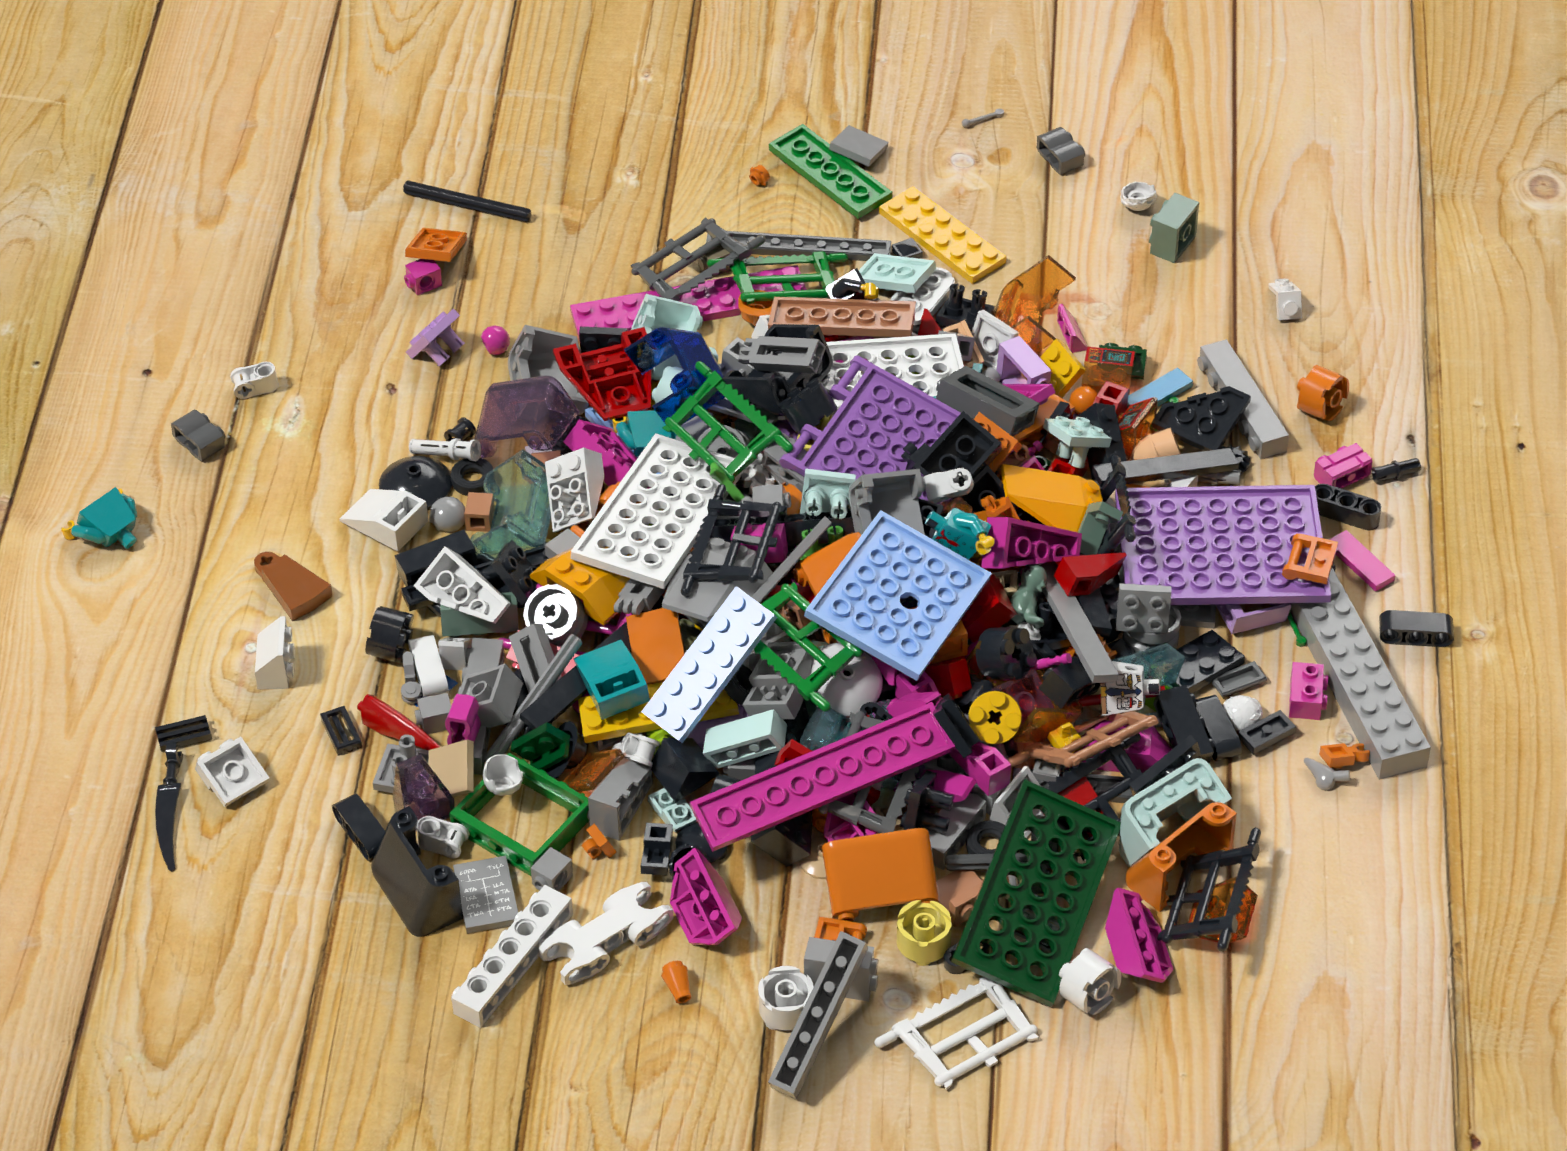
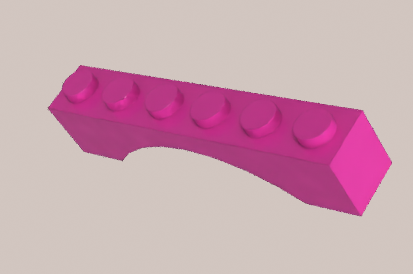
[895,671,1011,796]

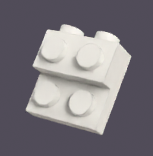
[195,737,270,807]

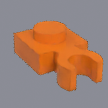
[1319,743,1370,768]

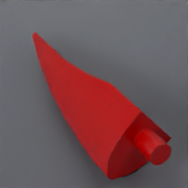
[357,694,441,751]

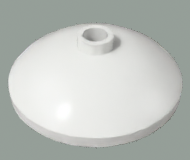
[810,643,883,718]

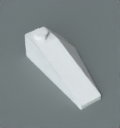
[414,546,511,624]

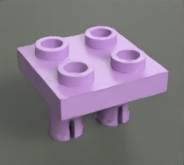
[406,309,465,367]

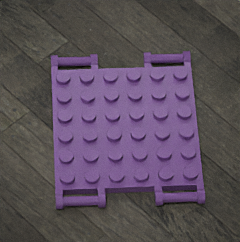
[779,355,1013,518]

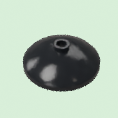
[379,456,452,511]

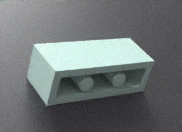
[703,709,787,769]

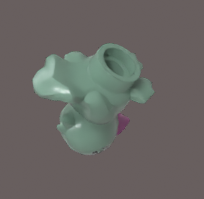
[1010,564,1047,630]

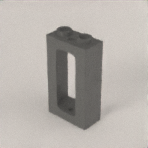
[936,366,1040,436]

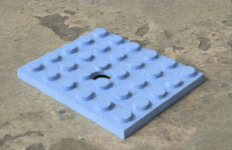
[804,510,992,681]

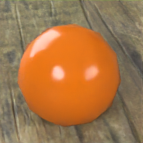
[1069,386,1098,415]

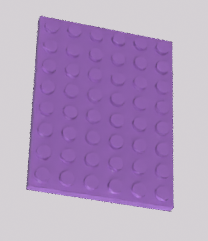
[1115,485,1331,605]

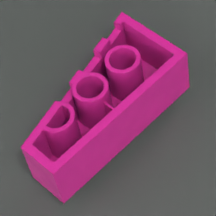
[564,419,651,489]
[982,517,1082,568]

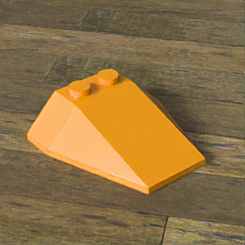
[1000,464,1102,532]
[530,531,639,625]

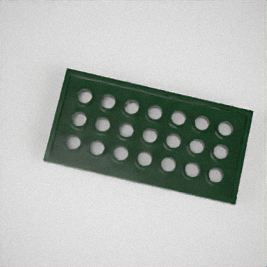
[951,779,1121,1007]

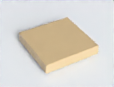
[428,740,474,802]

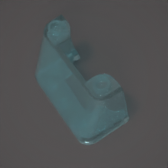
[470,449,551,555]

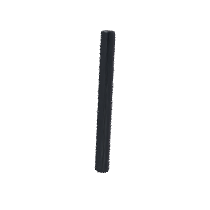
[403,180,531,222]

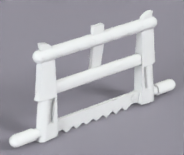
[874,977,1039,1090]

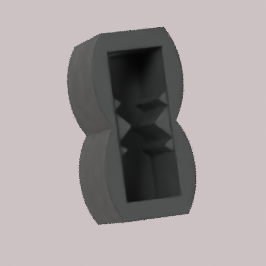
[1036,127,1085,175]
[171,409,225,461]

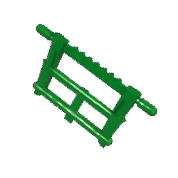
[707,251,848,304]
[662,361,793,483]
[754,582,863,712]

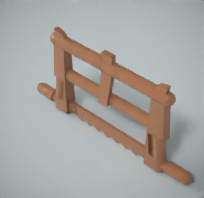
[1008,709,1159,768]

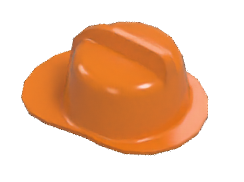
[738,290,773,326]

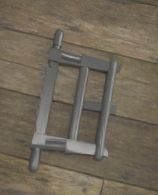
[631,217,766,301]
[818,711,919,834]

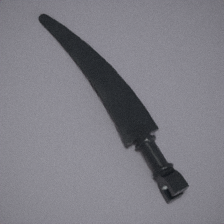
[155,743,183,871]

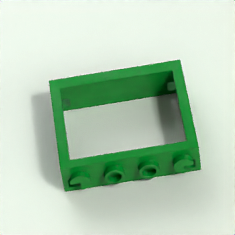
[450,753,590,877]

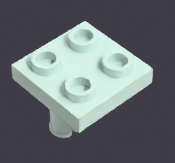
[1043,416,1112,468]
[800,469,856,519]

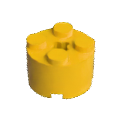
[968,691,1022,744]

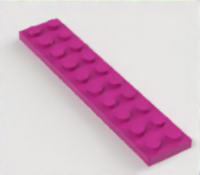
[570,265,806,342]
[690,702,955,852]

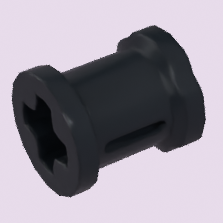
[444,417,476,442]

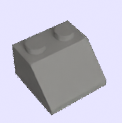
[459,664,523,728]

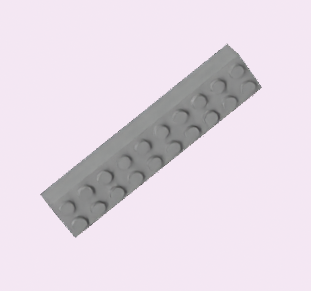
[1290,568,1431,780]

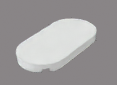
[889,267,955,325]

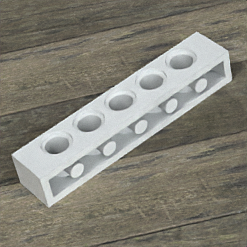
[451,885,573,1028]

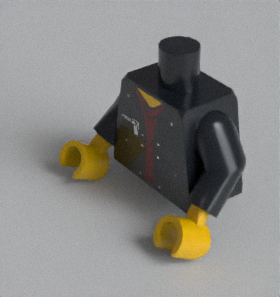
[825,268,879,300]

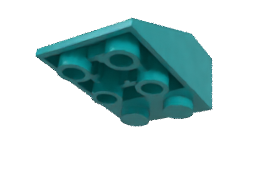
[573,640,650,720]

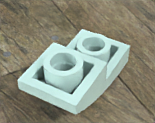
[648,788,697,832]

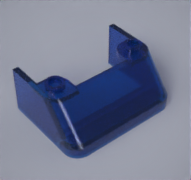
[624,327,725,425]

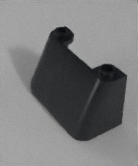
[722,324,833,416]
[371,806,463,937]

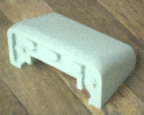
[631,294,719,381]
[1119,758,1232,867]

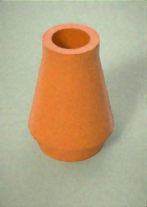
[661,960,691,1004]

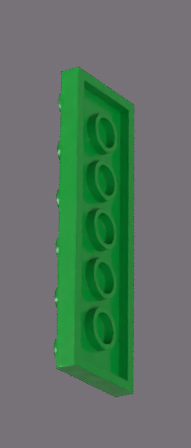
[769,124,893,219]

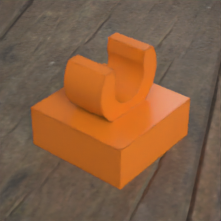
[581,823,617,860]

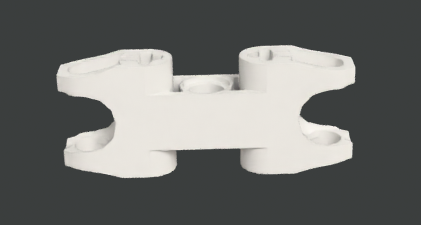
[538,882,673,985]

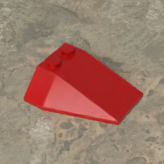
[553,327,652,421]

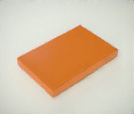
[405,228,467,262]
[626,608,685,685]

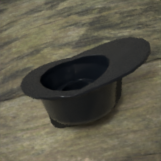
[544,721,587,779]

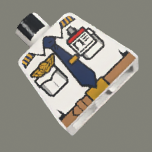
[1101,661,1160,715]

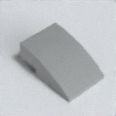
[743,641,814,719]

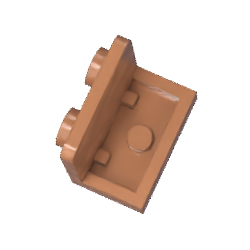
[936,870,999,927]

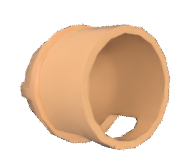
[1130,427,1181,461]

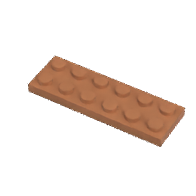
[768,297,916,337]

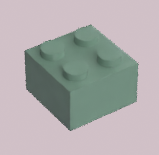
[1149,193,1199,263]

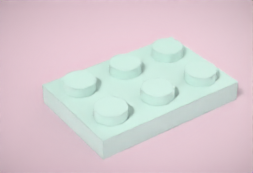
[859,253,937,293]

